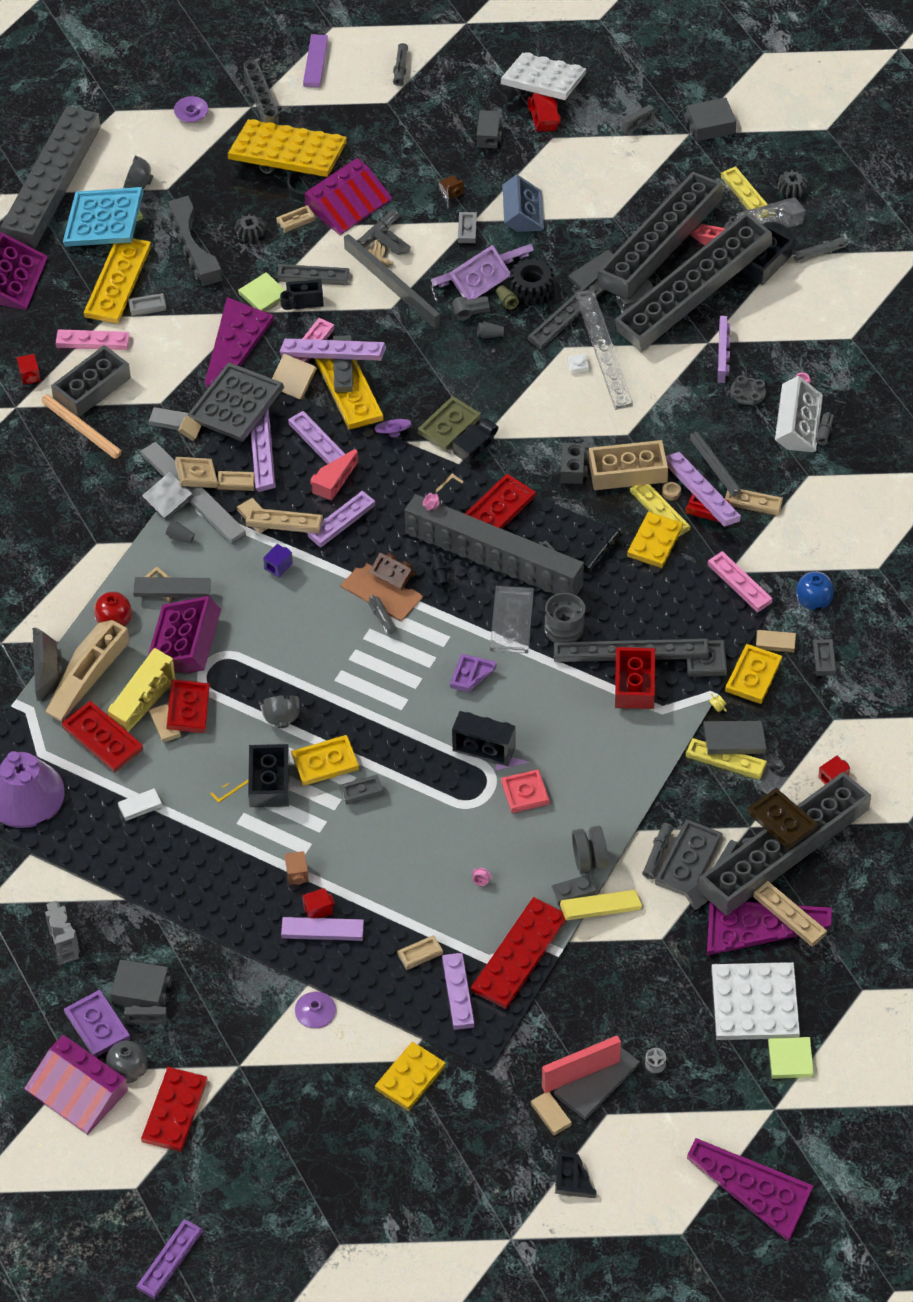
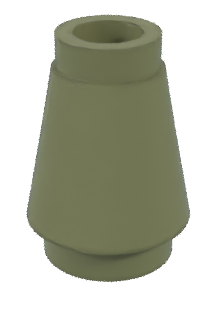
[496,286,519,310]

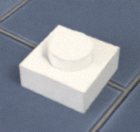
[567,354,589,375]

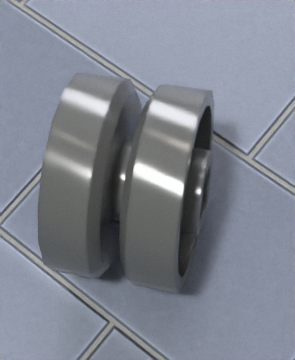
[572,826,608,874]

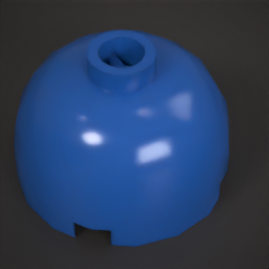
[796,571,834,610]

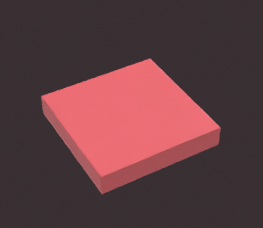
[501,769,550,814]

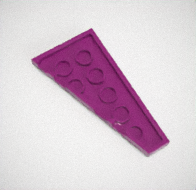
[707,902,832,955]

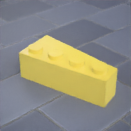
[108,648,176,732]

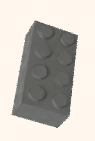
[51,345,131,417]

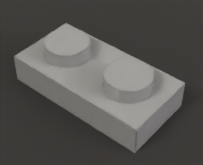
[458,212,477,243]

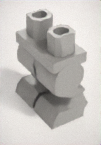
[45,901,80,965]

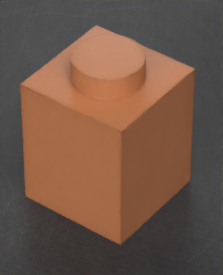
[284,851,309,885]

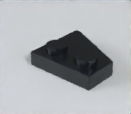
[555,1152,597,1199]

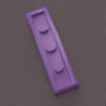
[303,34,328,88]
[136,1219,203,1299]

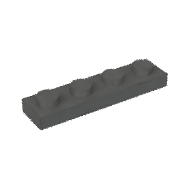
[333,335,353,392]

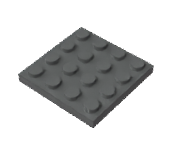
[188,362,284,442]

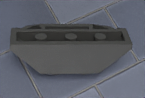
[32,627,63,701]

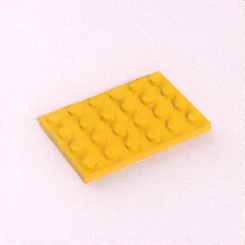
[228,119,347,177]

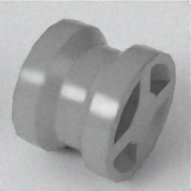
[645,1048,666,1073]

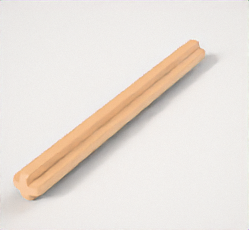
[42,394,121,459]

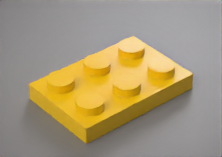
[627,512,683,568]
[725,644,782,704]
[291,735,359,786]
[375,1041,446,1111]

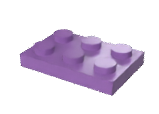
[64,990,130,1057]

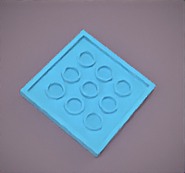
[63,187,143,247]

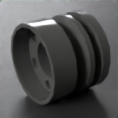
[544,593,585,642]

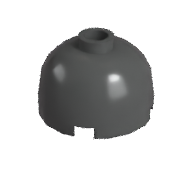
[123,155,154,189]
[261,695,300,729]
[106,1040,148,1083]

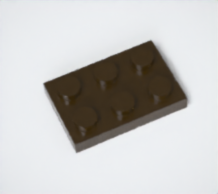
[747,788,818,850]

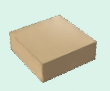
[178,415,201,441]

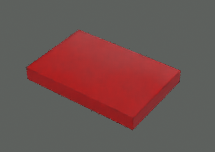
[166,679,210,733]

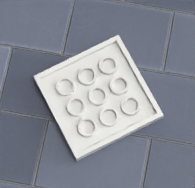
[501,53,586,100]
[711,963,799,1040]

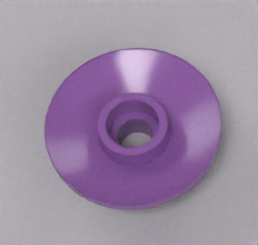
[174,96,208,122]
[375,419,411,437]
[295,991,336,1028]

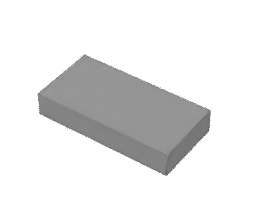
[128,293,166,316]
[149,407,189,430]

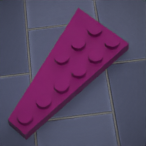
[205,297,274,388]
[687,1138,813,1242]

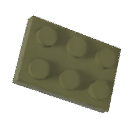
[418,396,481,451]

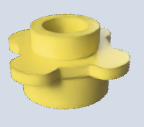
[709,694,727,713]

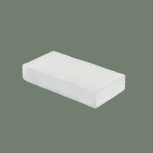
[118,788,162,821]

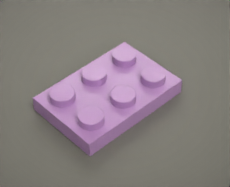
[448,245,510,300]

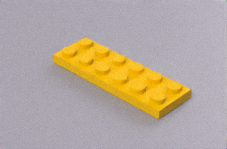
[84,238,151,324]
[314,358,383,429]

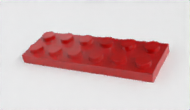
[471,897,566,1009]

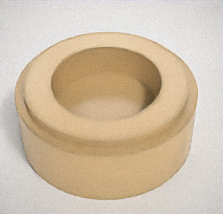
[662,482,681,501]

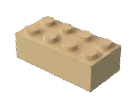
[589,440,668,490]

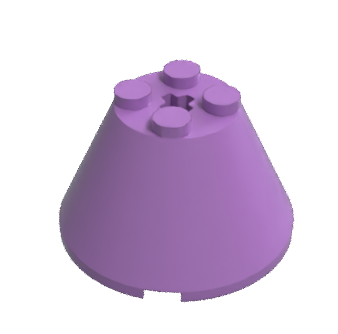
[0,751,65,828]

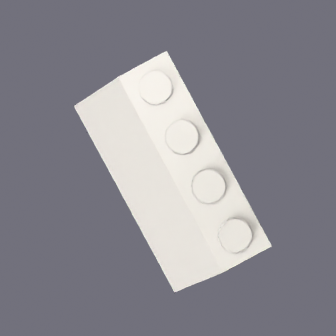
[775,376,823,452]

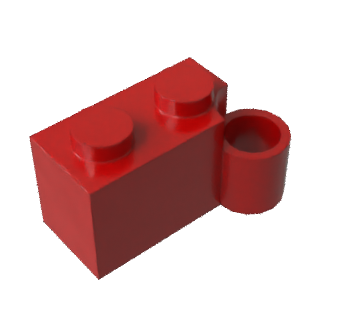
[527,93,561,131]

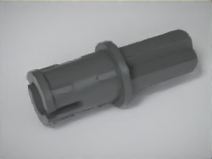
[816,412,834,446]

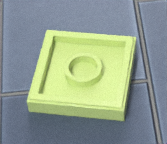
[238,273,285,312]
[768,1037,814,1079]

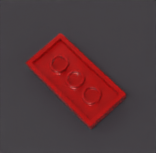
[465,474,536,529]
[61,701,143,773]
[141,1067,208,1152]

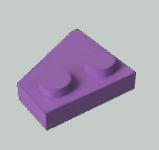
[450,653,497,693]

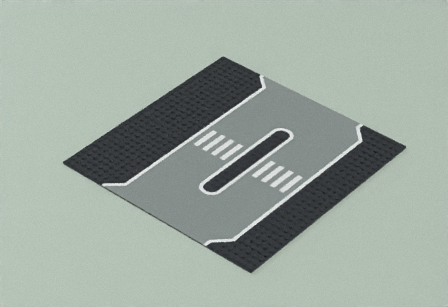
[0,392,776,1070]

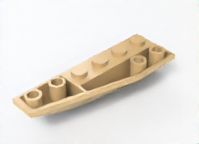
[46,620,130,722]

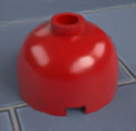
[94,591,132,626]

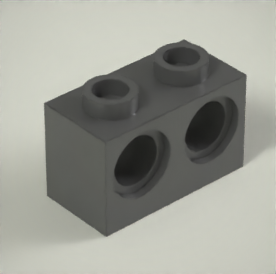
[561,443,588,484]

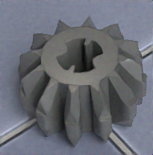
[778,170,808,199]
[235,214,265,243]

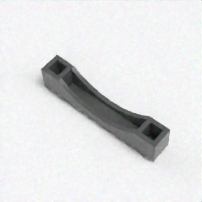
[167,196,222,286]

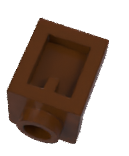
[439,175,464,199]

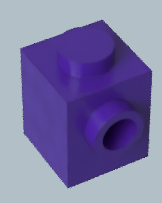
[263,544,293,578]

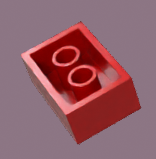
[615,647,655,709]

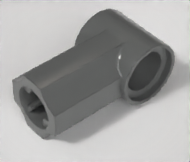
[452,296,490,321]

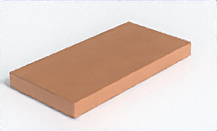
[340,562,423,622]

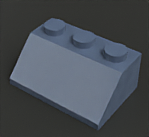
[502,174,544,232]

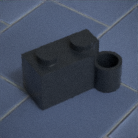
[280,279,324,310]
[453,418,499,465]

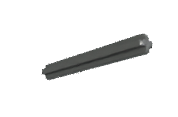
[690,432,741,496]

